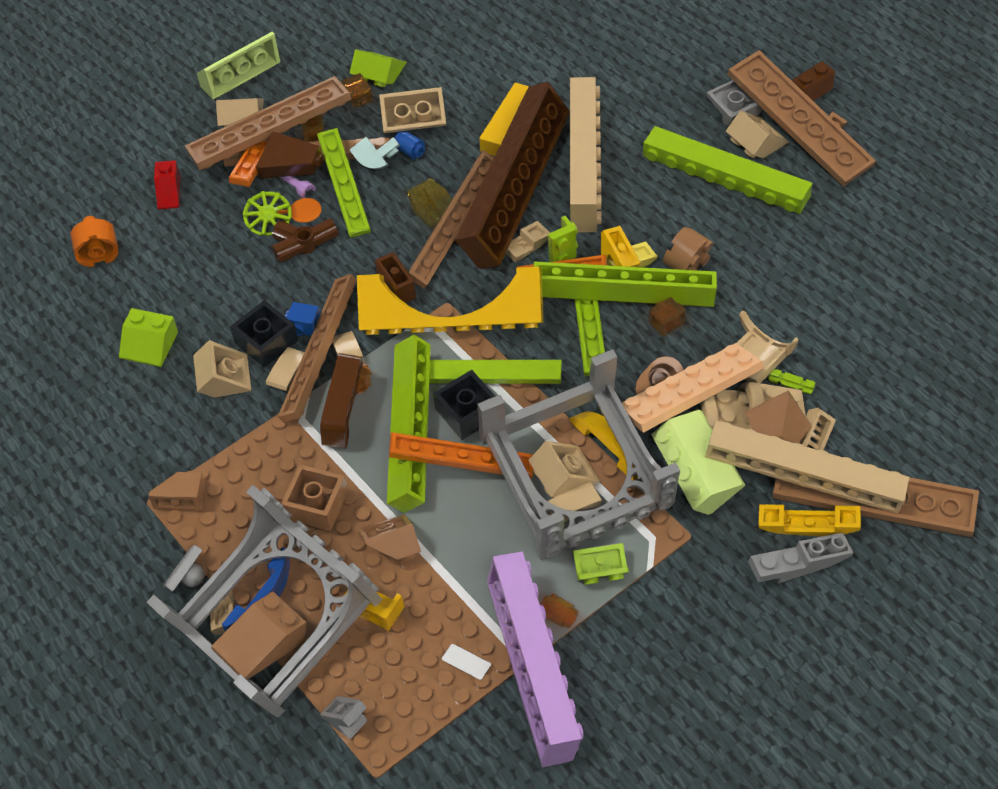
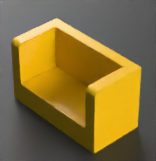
[345,590,405,631]

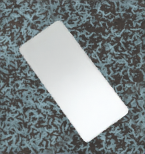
[442,644,491,680]

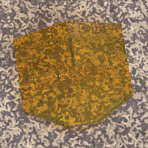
[406,178,452,228]

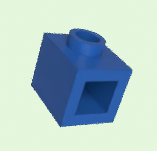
[285,302,321,336]

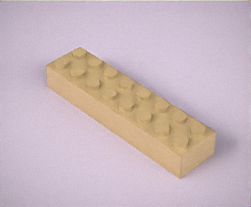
[570,77,601,232]

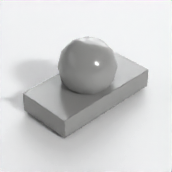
[163,545,205,592]

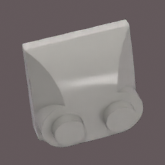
[707,80,763,126]

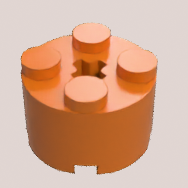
[70,216,118,267]

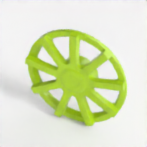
[243,191,292,236]

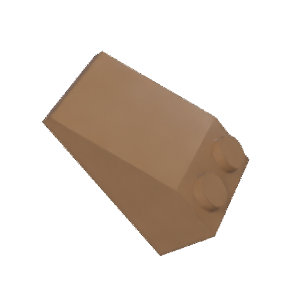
[211,592,307,680]

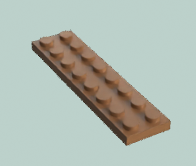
[727,50,876,187]
[185,76,351,170]
[772,477,979,537]

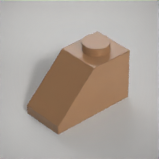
[149,471,206,510]

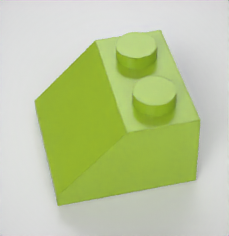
[350,49,407,87]
[119,308,178,367]

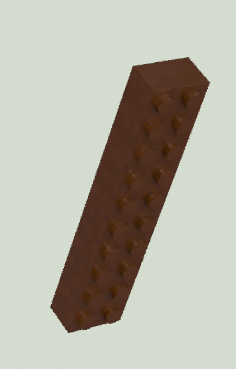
[455,81,570,269]

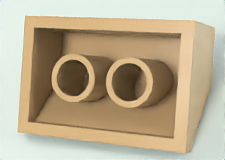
[379,87,446,133]

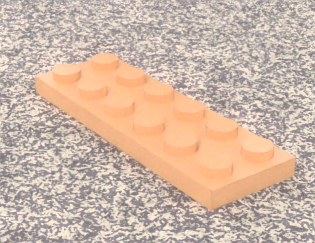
[622,343,764,432]

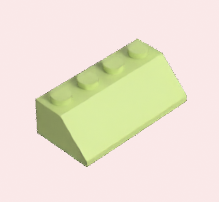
[197,32,280,99]
[651,410,745,515]

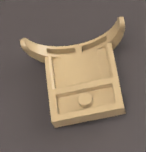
[736,311,799,383]
[738,382,806,429]
[700,390,749,429]

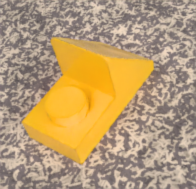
[601,226,641,267]

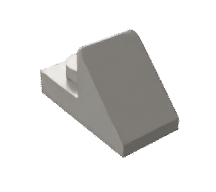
[320,696,367,739]

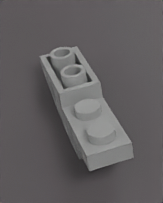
[748,533,853,583]

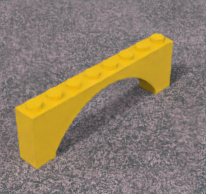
[357,267,544,335]

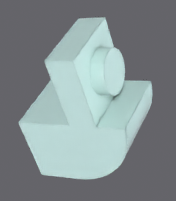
[350,137,400,170]

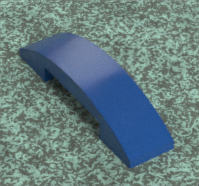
[222,547,290,632]

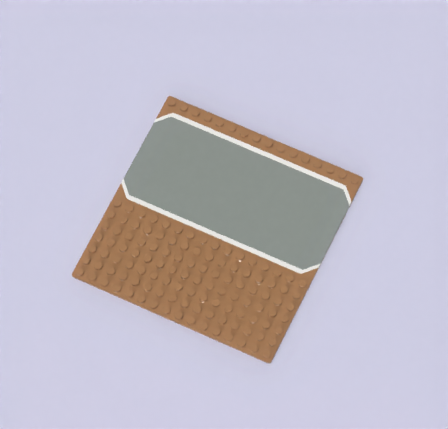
[147,303,691,778]

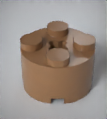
[663,227,714,271]

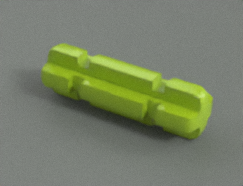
[769,369,815,395]

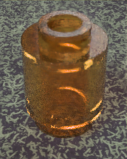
[540,593,579,628]

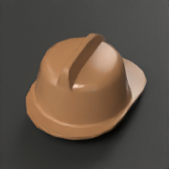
[635,356,683,394]

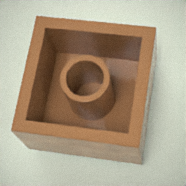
[281,464,348,532]

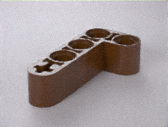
[320,353,363,449]

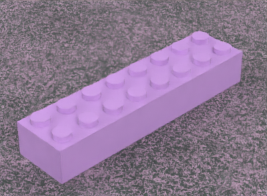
[487,551,583,767]

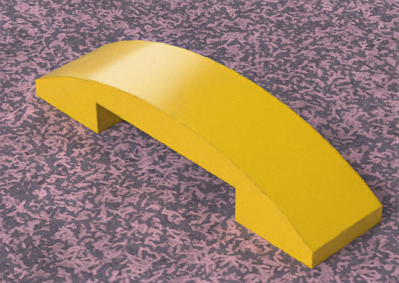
[569,411,638,481]
[759,504,861,537]

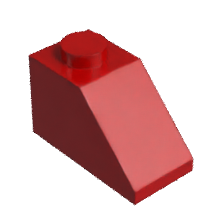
[154,160,181,210]

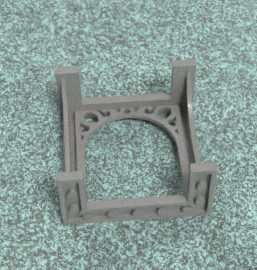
[478,349,680,559]
[147,485,383,718]

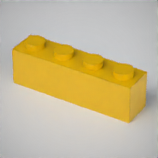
[479,82,529,156]

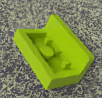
[548,216,578,262]
[573,543,629,585]

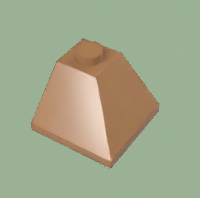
[745,390,811,443]
[358,514,421,561]

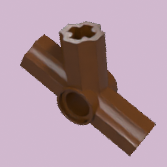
[271,219,339,263]

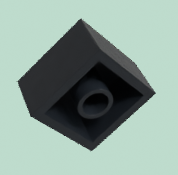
[230,300,298,368]
[433,370,496,440]

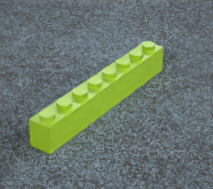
[643,126,813,214]
[534,261,717,307]
[387,334,431,513]

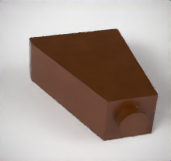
[256,131,323,178]

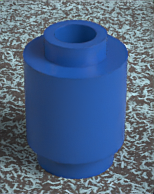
[395,131,425,159]

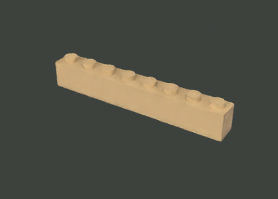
[705,421,909,514]

